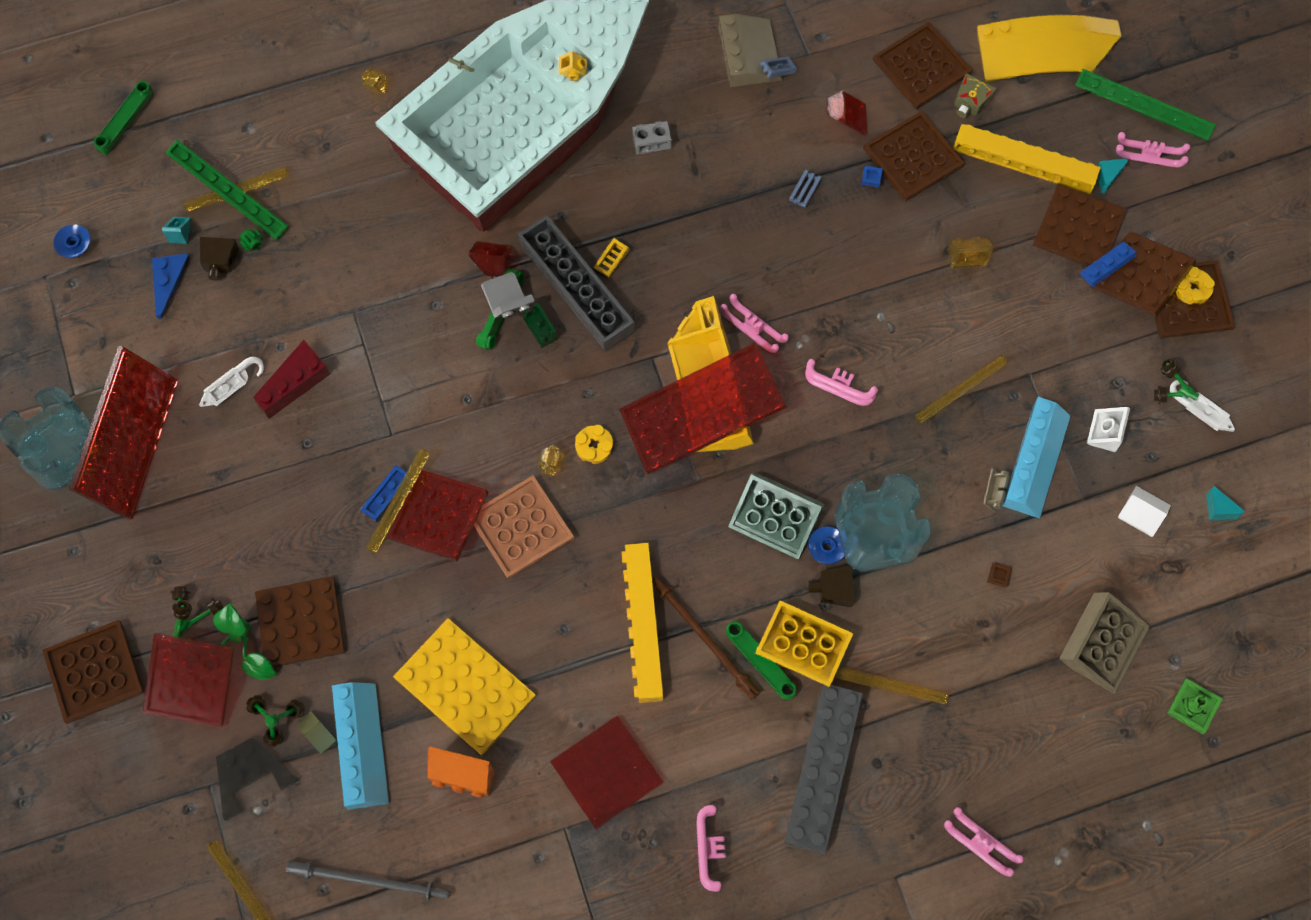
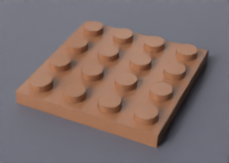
[467,475,574,579]

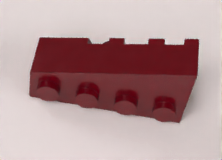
[253,339,330,419]

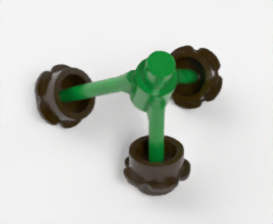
[1154,359,1200,405]
[170,586,224,638]
[246,695,304,747]

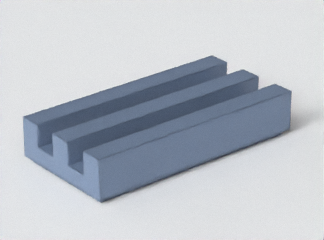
[760,56,797,78]
[789,170,821,208]

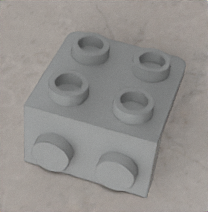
[481,272,534,318]

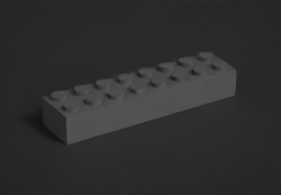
[517,215,635,351]
[783,684,863,856]

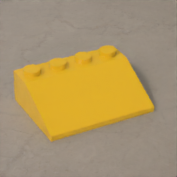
[755,601,853,687]

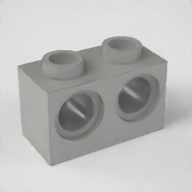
[632,121,671,155]

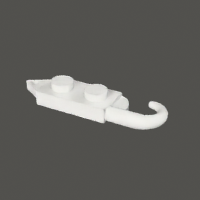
[199,357,264,407]
[1170,380,1235,432]

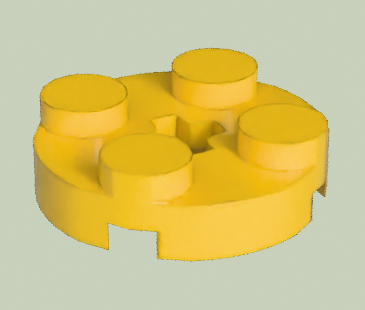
[1175,267,1215,305]
[575,425,613,464]

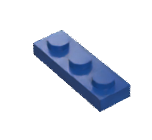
[1080,241,1136,287]
[360,465,412,523]

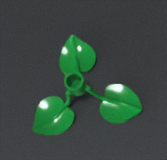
[184,603,277,680]

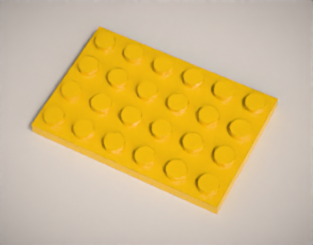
[393,618,536,757]

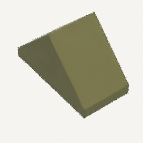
[295,711,337,755]

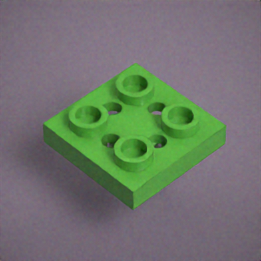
[1166,678,1222,734]

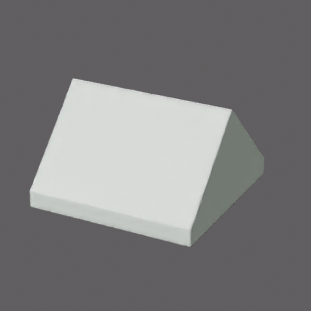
[1087,407,1130,452]
[1117,486,1171,537]

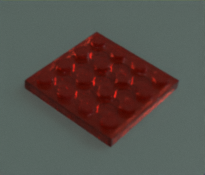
[387,469,489,562]
[143,633,235,728]
[550,716,663,830]

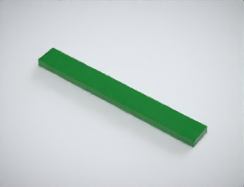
[1075,69,1216,142]
[165,140,289,241]

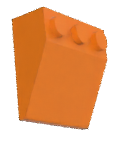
[427,746,495,798]

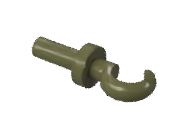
[448,57,474,72]

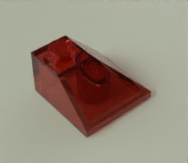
[826,91,868,136]
[468,241,512,279]

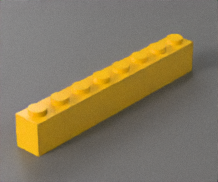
[953,124,1100,194]
[622,543,663,703]

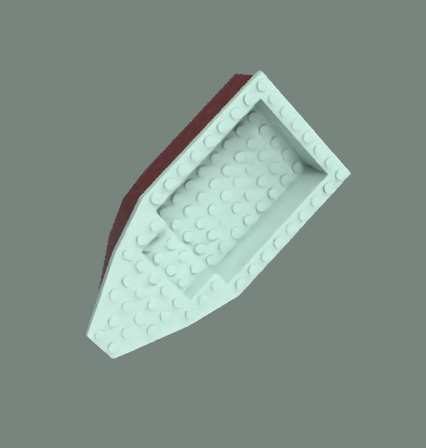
[375,0,649,232]

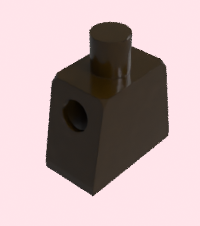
[200,237,239,281]
[808,566,854,607]

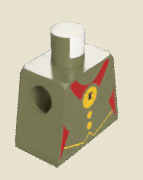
[954,73,996,118]

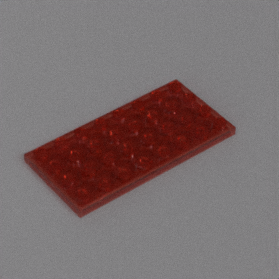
[619,342,787,475]
[69,346,178,519]

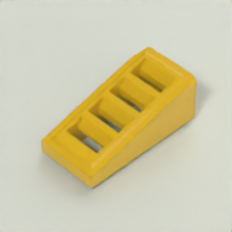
[593,238,630,278]

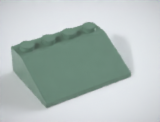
[728,472,825,560]

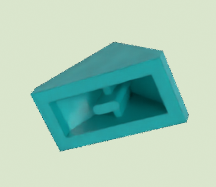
[1097,159,1128,194]
[162,217,191,244]
[1206,486,1245,521]

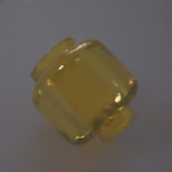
[362,67,389,94]
[537,446,564,475]

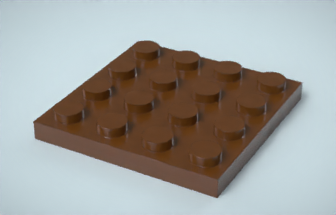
[873,22,972,109]
[863,111,964,201]
[1033,183,1127,266]
[1090,231,1196,316]
[1154,260,1235,339]
[255,576,345,667]
[42,620,144,724]

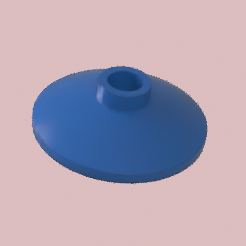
[53,224,91,258]
[808,527,847,565]

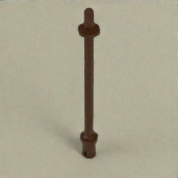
[652,577,761,700]

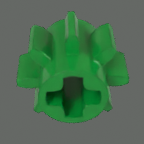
[239,229,263,251]

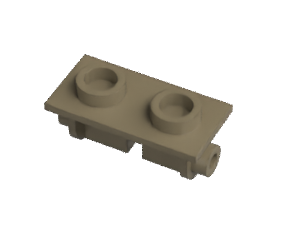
[983,469,1010,512]

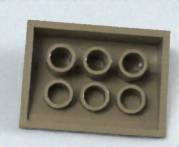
[719,14,782,87]
[1059,593,1150,693]

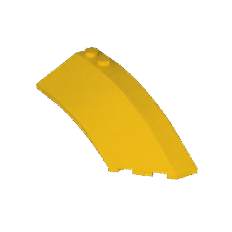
[977,15,1121,82]
[667,296,754,452]

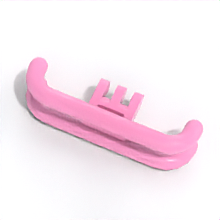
[1116,132,1190,167]
[720,294,789,353]
[805,359,878,406]
[696,805,726,892]
[944,807,1024,877]

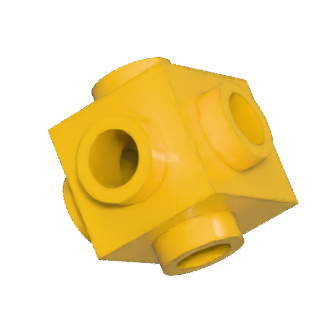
[559,51,587,81]

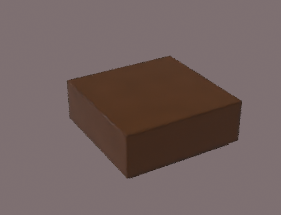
[987,563,1012,588]

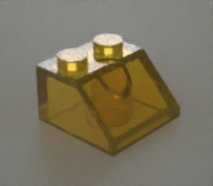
[948,237,993,268]

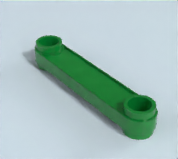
[94,81,153,155]
[476,269,524,350]
[726,621,797,701]

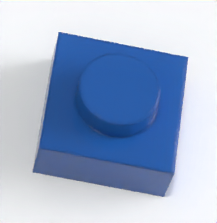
[861,166,883,187]

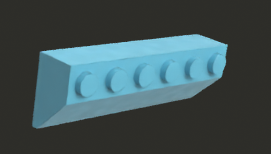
[1003,397,1071,518]
[332,682,389,810]

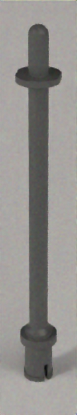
[286,860,450,901]

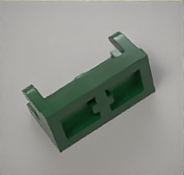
[523,302,558,348]

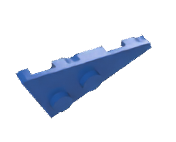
[152,253,189,319]

